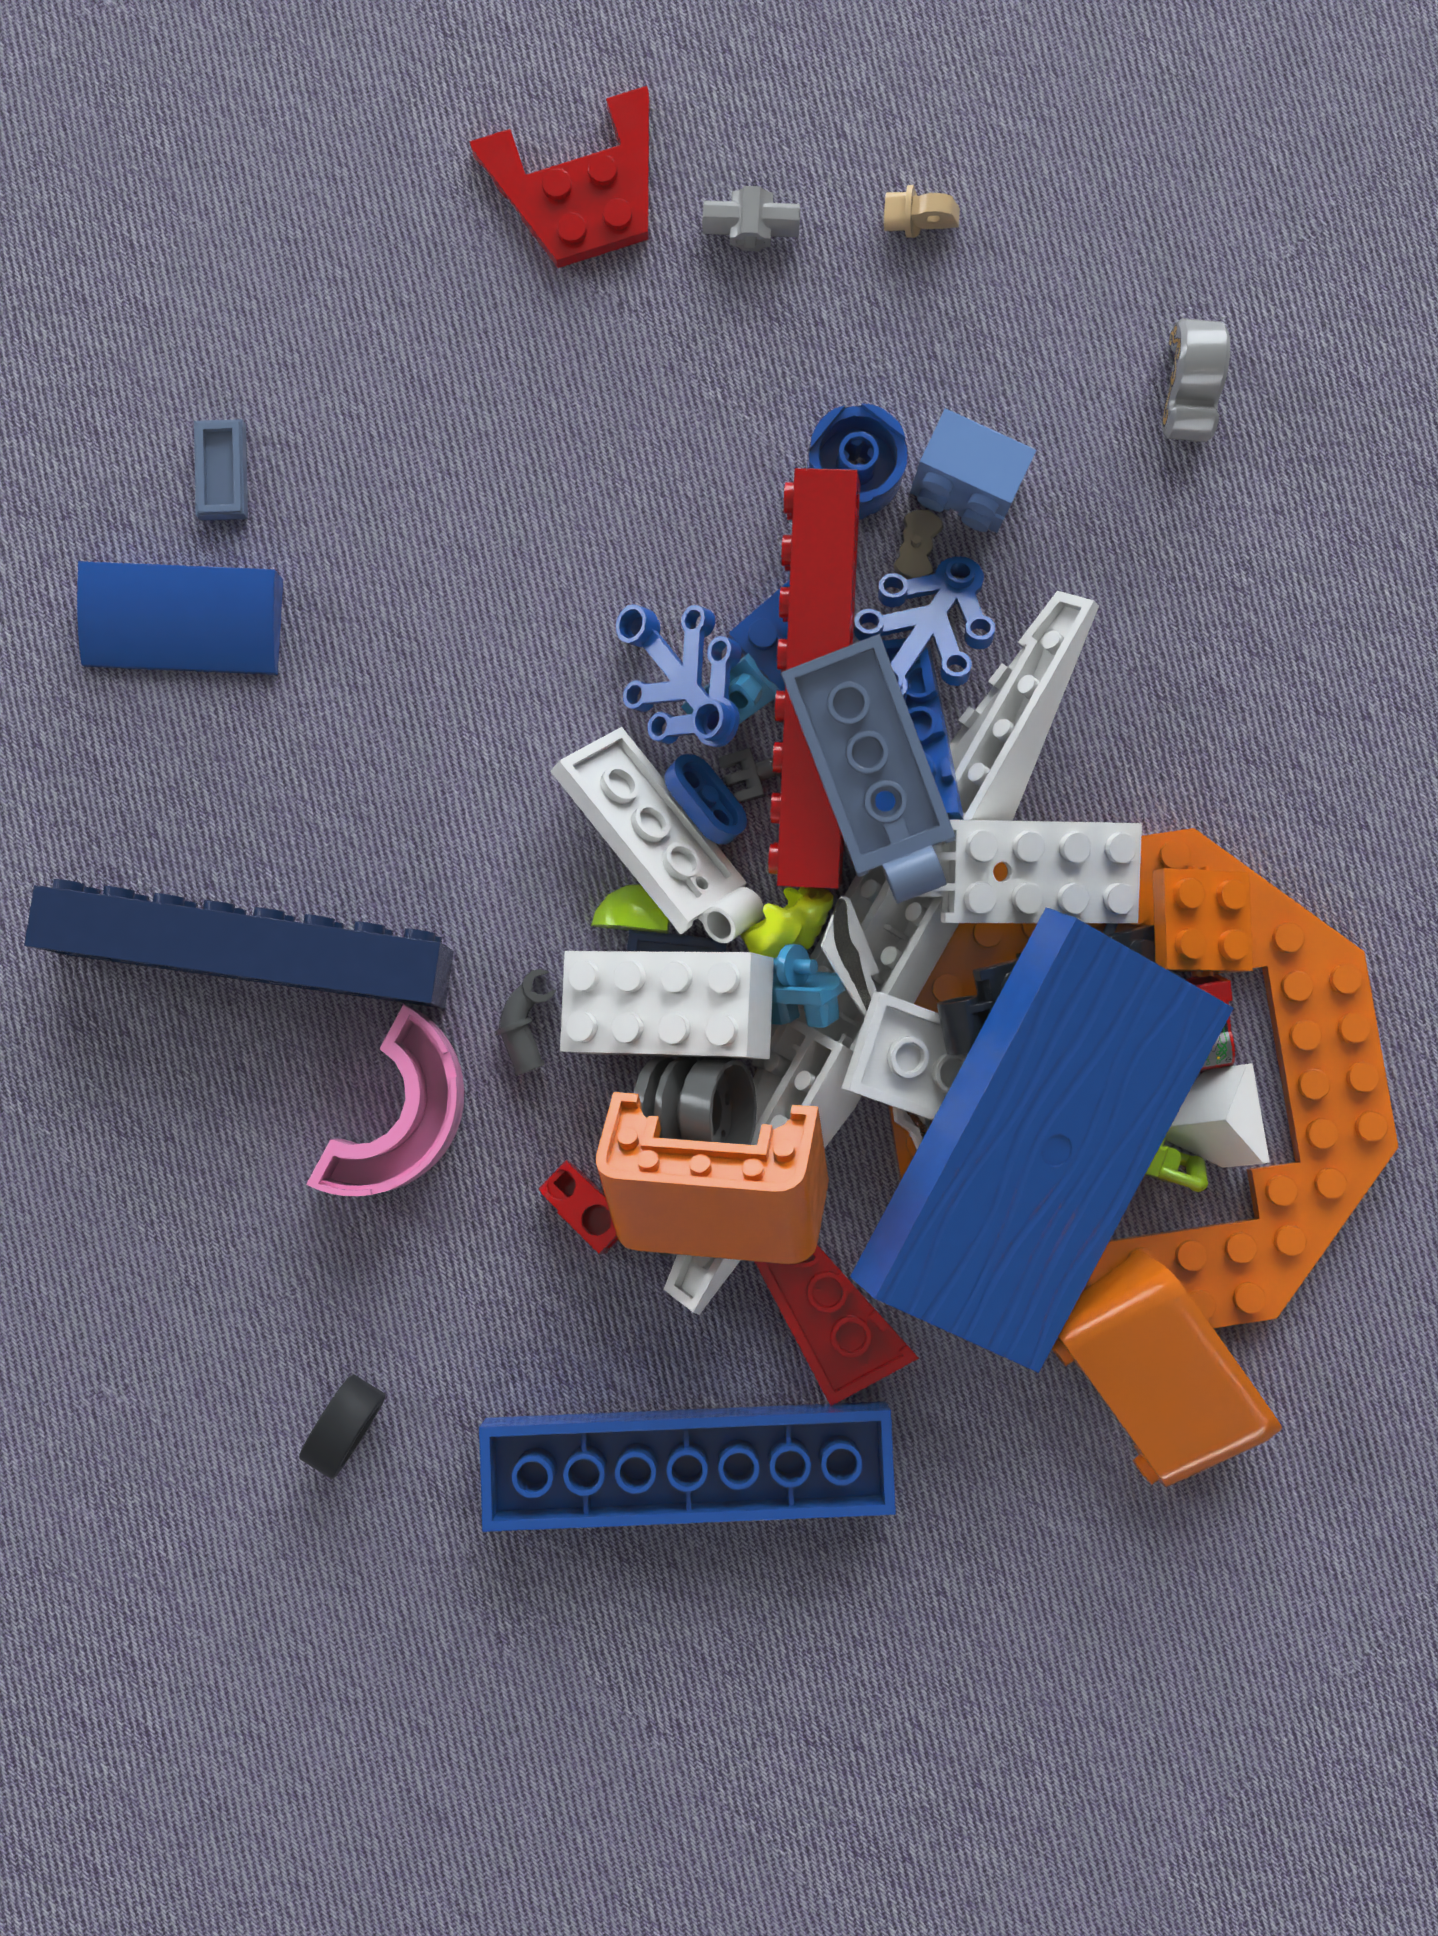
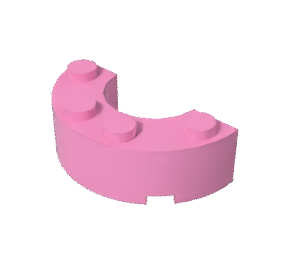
[306,1004,464,1196]

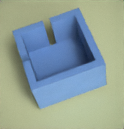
[910,408,1036,533]

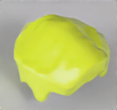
[740,887,833,958]

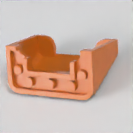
[1052,1250,1282,1488]

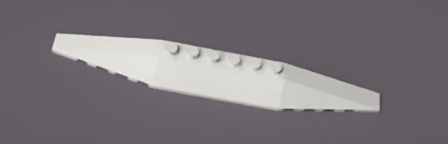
[664,591,1099,1315]

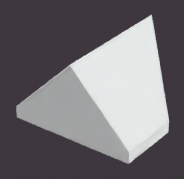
[1166,1063,1270,1168]

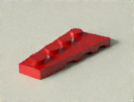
[754,1245,919,1406]

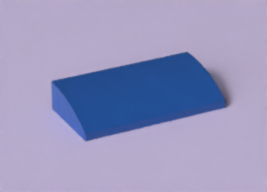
[77,561,283,675]

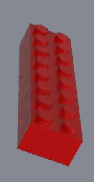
[768,468,860,889]

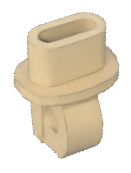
[884,185,960,238]

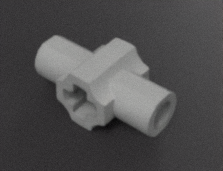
[702,186,800,251]

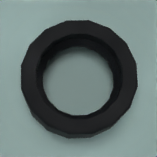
[299,1374,386,1479]

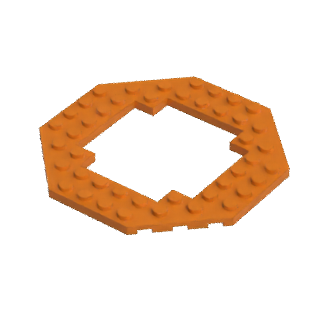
[888,828,1399,1328]

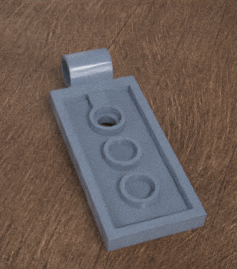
[780,634,956,904]

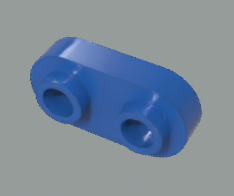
[665,754,747,845]

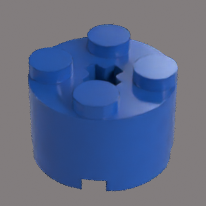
[807,403,908,520]

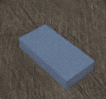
[194,419,248,521]

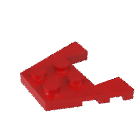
[469,86,650,268]

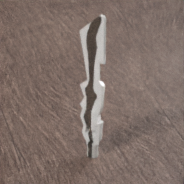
[820,896,931,1150]

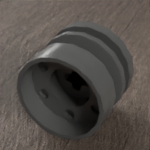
[633,1057,757,1145]

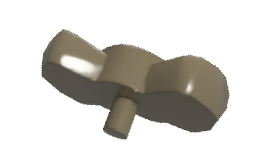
[893,509,944,580]

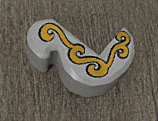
[1162,318,1230,442]

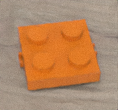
[1153,865,1253,977]

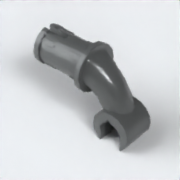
[494,969,556,1076]

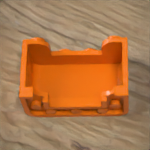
[596,1092,829,1264]

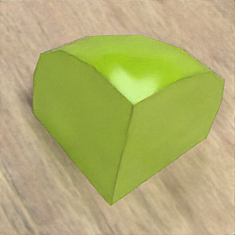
[591,884,670,934]

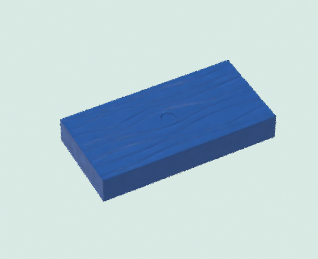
[850,907,1234,1373]

